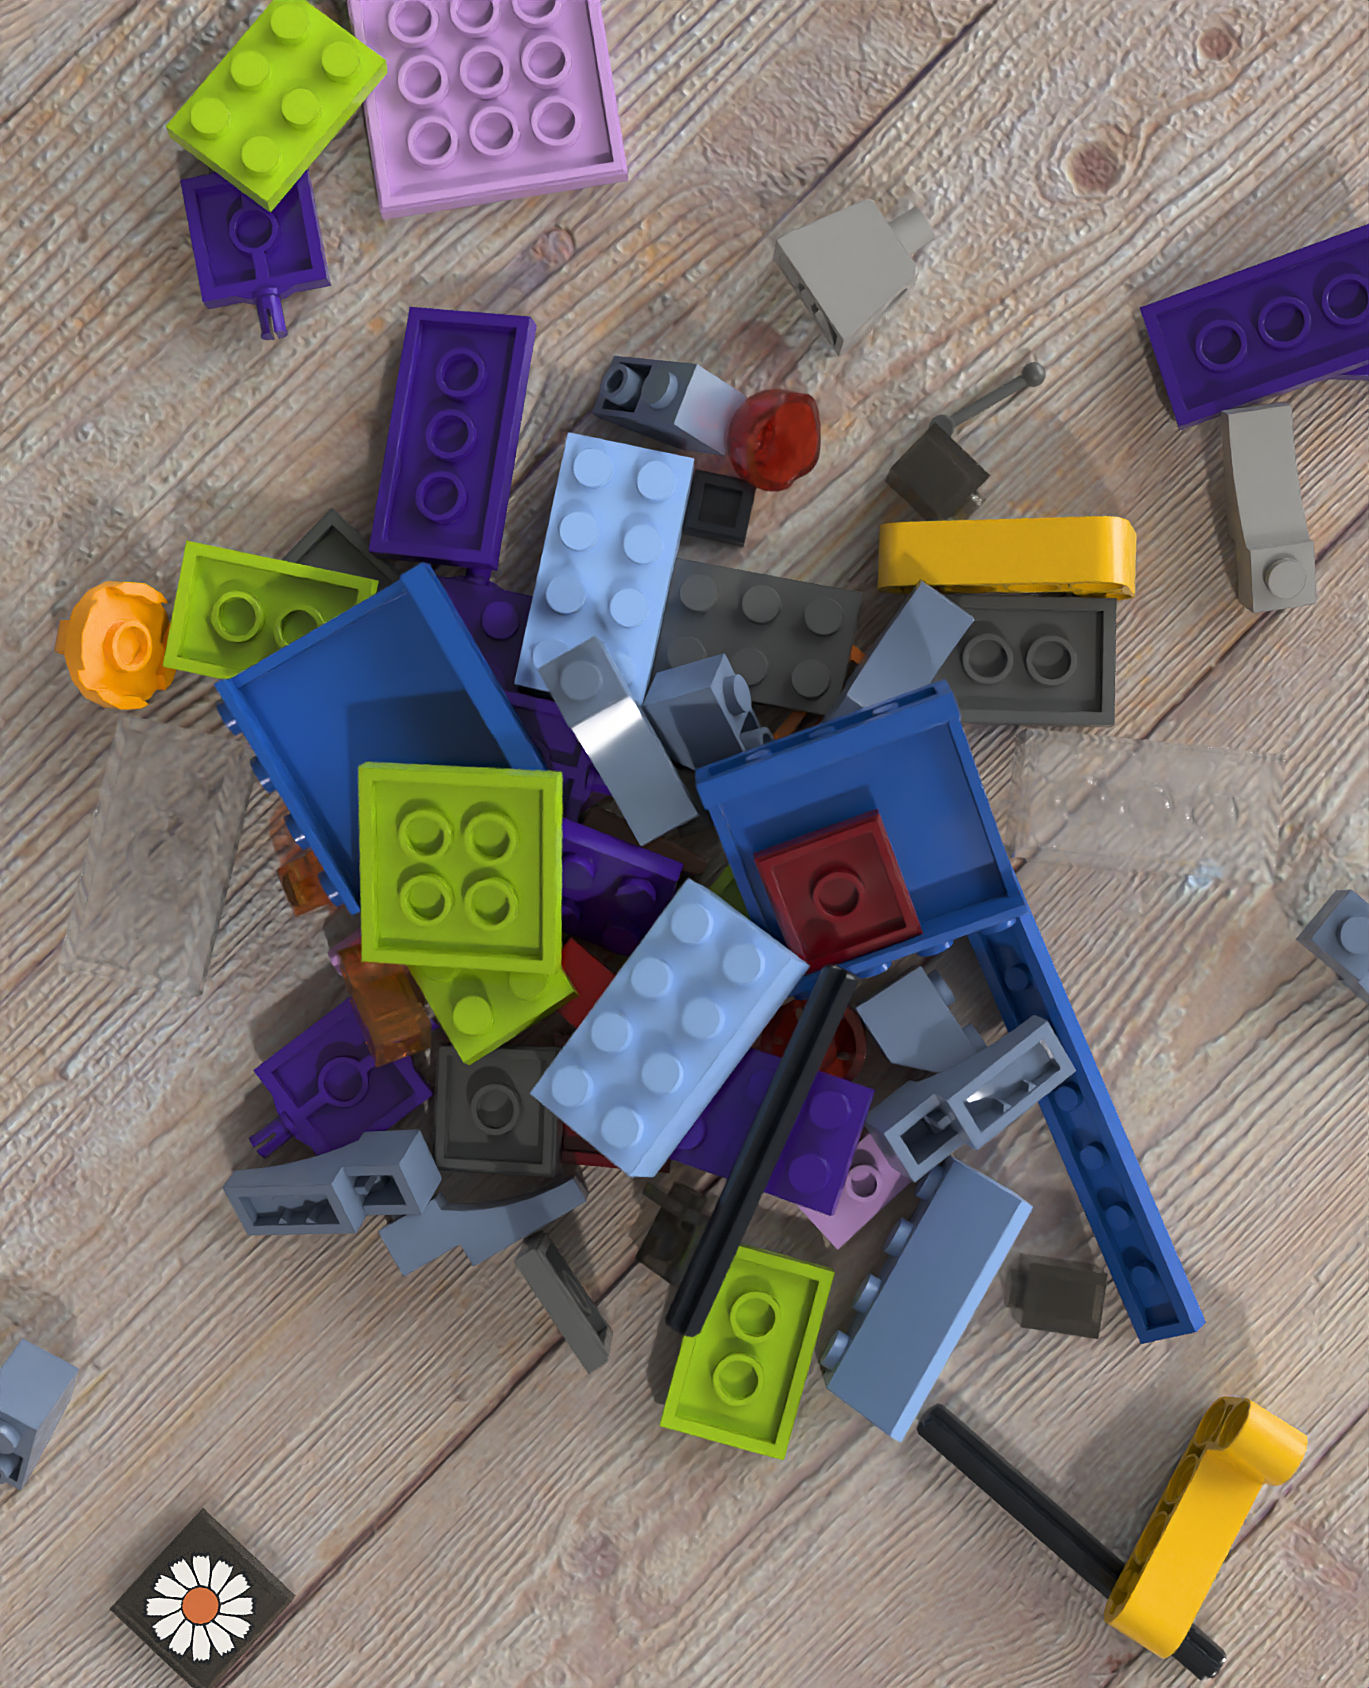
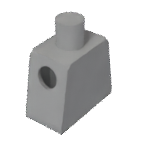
[774,199,934,357]

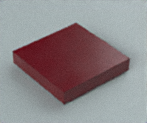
[753,808,923,976]

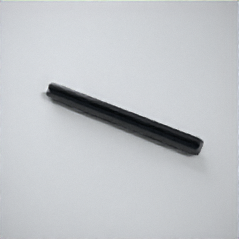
[665,964,858,1338]
[916,1403,1226,1681]

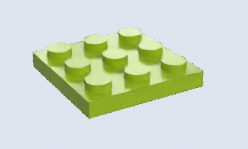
[358,762,562,974]

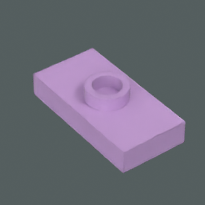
[796,1131,912,1250]

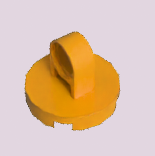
[54,581,176,710]

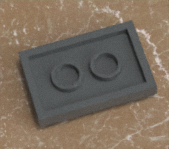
[650,558,863,718]
[930,594,1117,728]

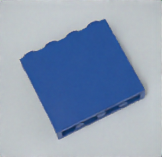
[214,562,550,916]
[695,679,1029,1000]

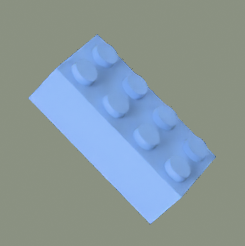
[514,432,694,706]
[530,878,810,1178]

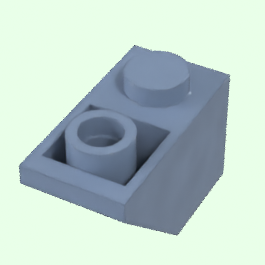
[592,356,747,456]
[641,653,775,770]
[851,965,987,1073]
[0,1338,79,1490]

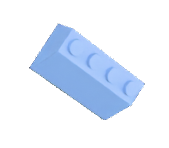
[819,1155,1033,1443]

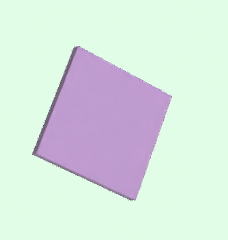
[347,0,629,220]

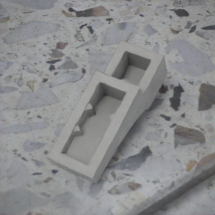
[1221,401,1317,613]

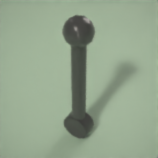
[928,362,1046,442]

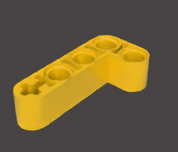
[878,516,1136,601]
[1104,1396,1308,1658]

